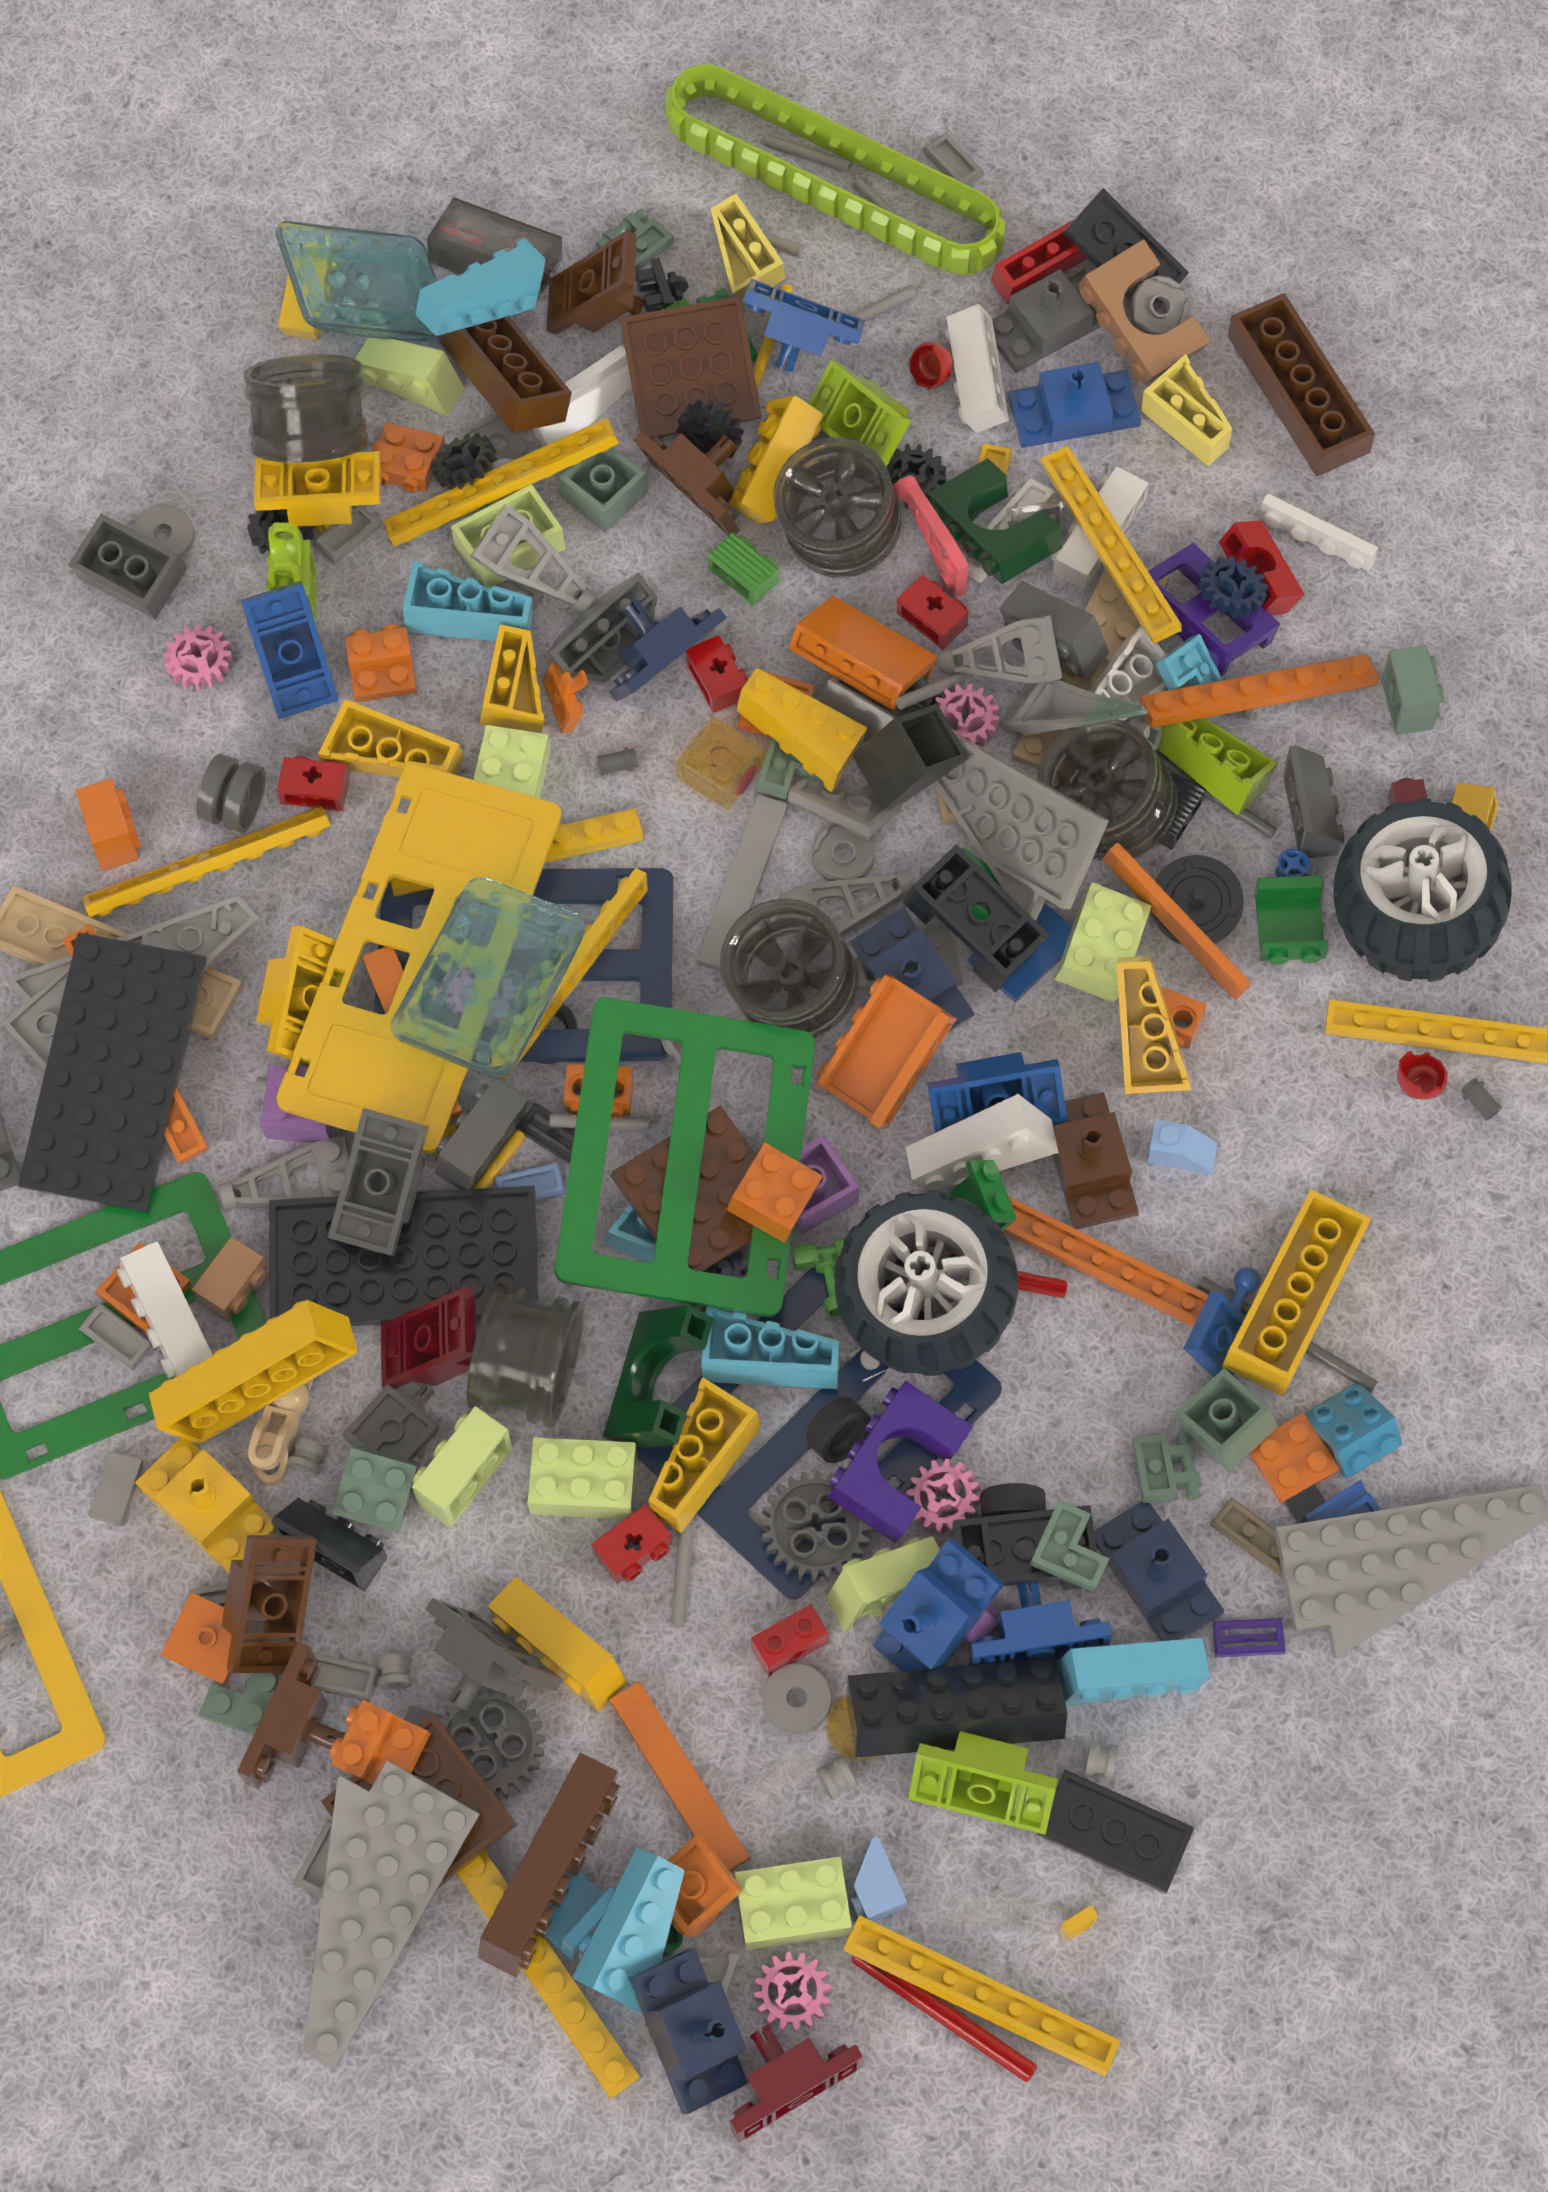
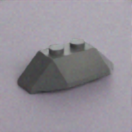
[547,572,658,682]

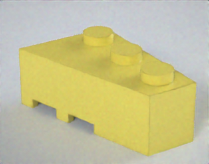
[711,193,786,304]
[1141,354,1232,466]

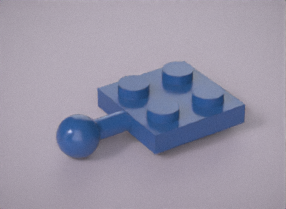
[1183,1267,1261,1377]

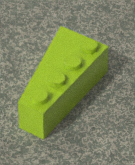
[1157,718,1278,815]

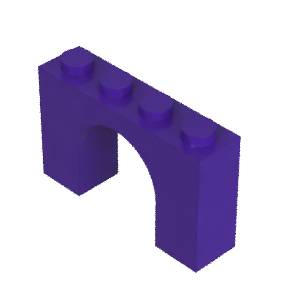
[827,1380,973,1544]

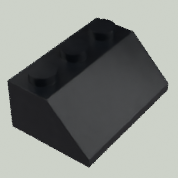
[271,1497,387,1592]

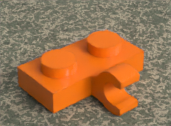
[542,663,588,733]

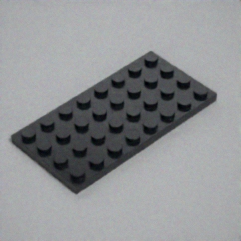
[18,932,207,1213]
[269,1186,539,1326]

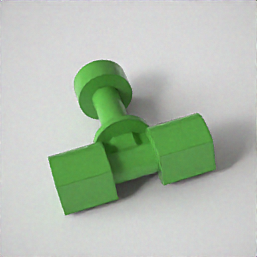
[791,1237,846,1317]

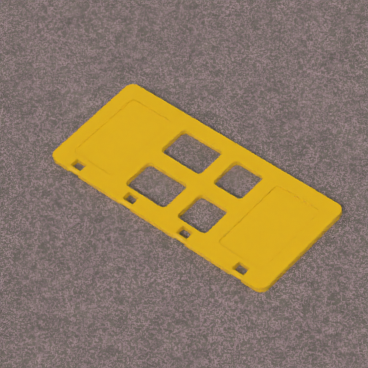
[276,764,561,1153]

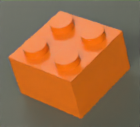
[75,778,142,871]
[726,1142,823,1243]

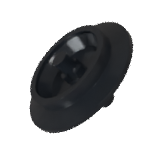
[1151,855,1244,945]

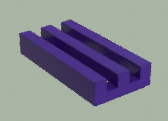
[1212,1618,1285,1658]

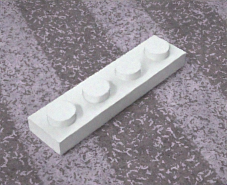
[963,478,1056,583]
[1259,494,1378,571]

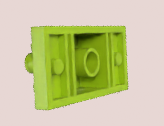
[807,359,912,474]
[908,1731,1058,1835]

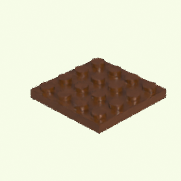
[620,296,762,439]
[610,1105,756,1272]
[321,1713,518,1889]

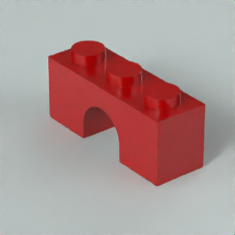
[1219,520,1305,615]

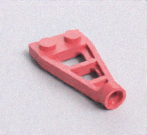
[893,476,969,599]

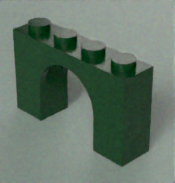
[927,458,1062,584]
[602,1305,714,1449]

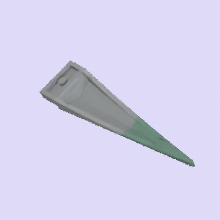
[999,680,1148,736]

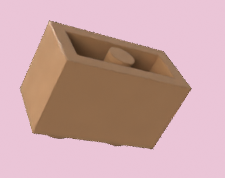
[192,1237,268,1321]

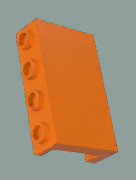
[788,595,938,711]
[816,975,957,1129]

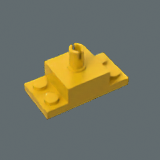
[254,451,381,532]
[256,925,343,1067]
[135,1438,275,1574]

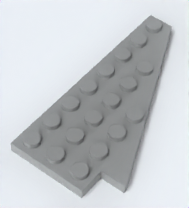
[933,733,1109,920]
[1,895,262,1071]
[1274,1484,1548,1658]
[303,1760,480,2069]

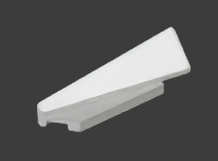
[533,345,632,446]

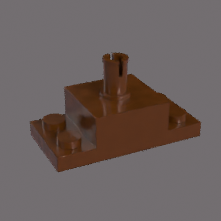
[547,230,644,334]
[634,431,740,536]
[1052,1092,1139,1229]
[221,1535,317,1673]
[237,1642,346,1789]

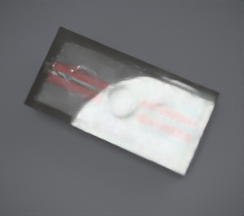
[427,197,562,301]

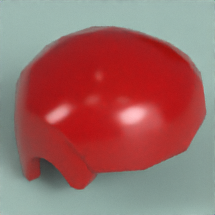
[909,342,953,390]
[1397,1051,1448,1100]

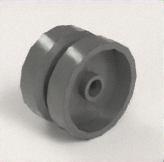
[196,753,266,833]

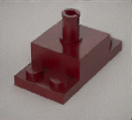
[381,1287,488,1389]
[730,2024,863,2143]

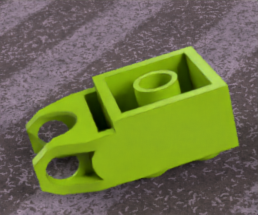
[266,523,317,625]

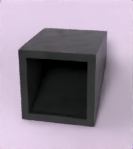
[852,704,969,810]

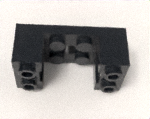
[903,844,1050,993]
[951,1505,1097,1591]

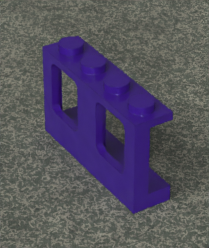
[1148,543,1280,677]

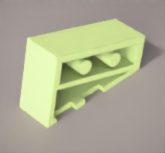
[353,334,465,417]
[826,1536,940,1633]

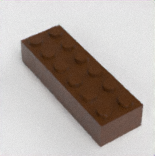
[1228,293,1375,477]
[435,316,572,433]
[478,1752,620,1978]

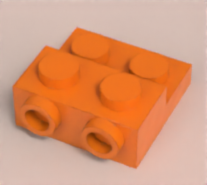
[371,422,445,492]
[345,624,417,703]
[330,1700,431,1785]
[667,1834,743,1937]

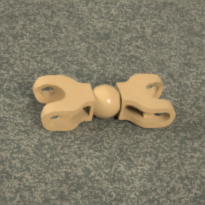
[248,1377,316,1485]

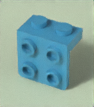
[1305,1383,1403,1479]
[546,1872,615,1960]

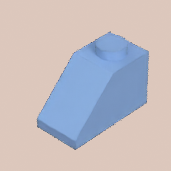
[1147,1119,1218,1175]
[850,1837,907,1922]

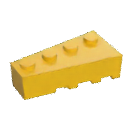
[729,395,824,524]
[736,668,867,793]
[318,699,465,778]
[1117,956,1192,1094]
[648,1377,762,1533]
[487,1576,627,1713]

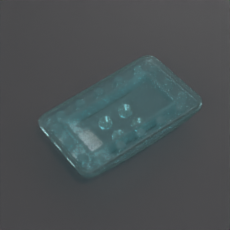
[275,221,439,341]
[391,877,586,1079]

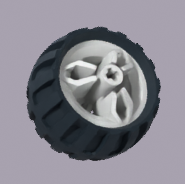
[1333,798,1512,982]
[834,1190,1018,1376]

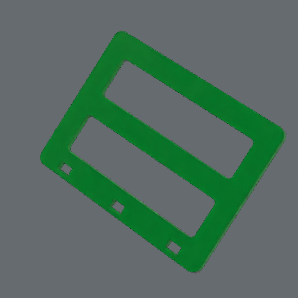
[554,997,815,1317]
[0,1172,267,1480]

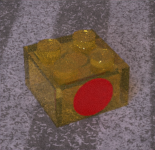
[676,716,765,811]

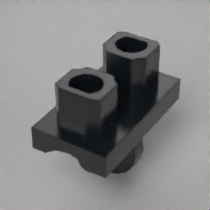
[636,258,689,313]

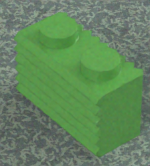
[708,532,779,606]

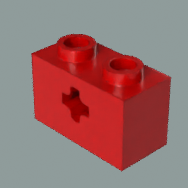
[896,575,969,650]
[685,635,748,713]
[277,756,350,811]
[591,1504,672,1585]
[751,1604,829,1677]

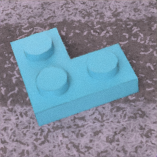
[1155,634,1223,690]

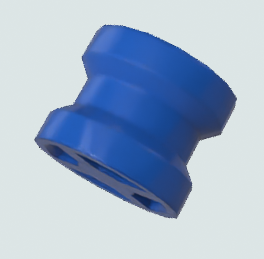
[1275,848,1310,877]

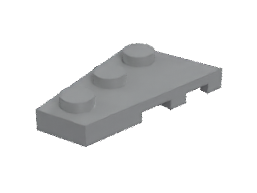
[788,777,903,838]

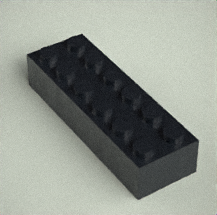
[847,1657,1068,1758]

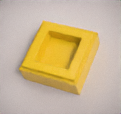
[977,443,1013,476]
[1060,1905,1098,1941]

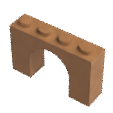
[1078,239,1211,385]

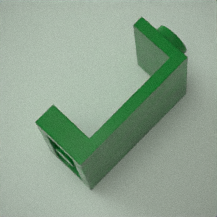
[1255,876,1329,964]
[945,1160,1017,1257]

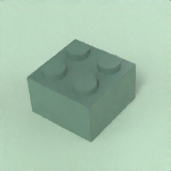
[559,447,648,532]
[1381,645,1444,735]
[1175,1368,1278,1472]
[332,1444,420,1533]

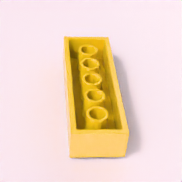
[1222,1189,1372,1397]
[149,1300,358,1444]

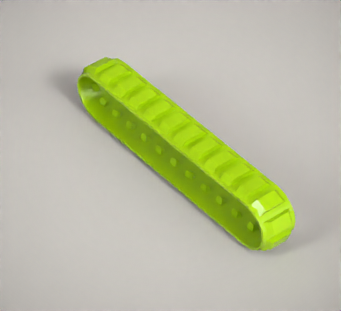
[665,64,1006,275]

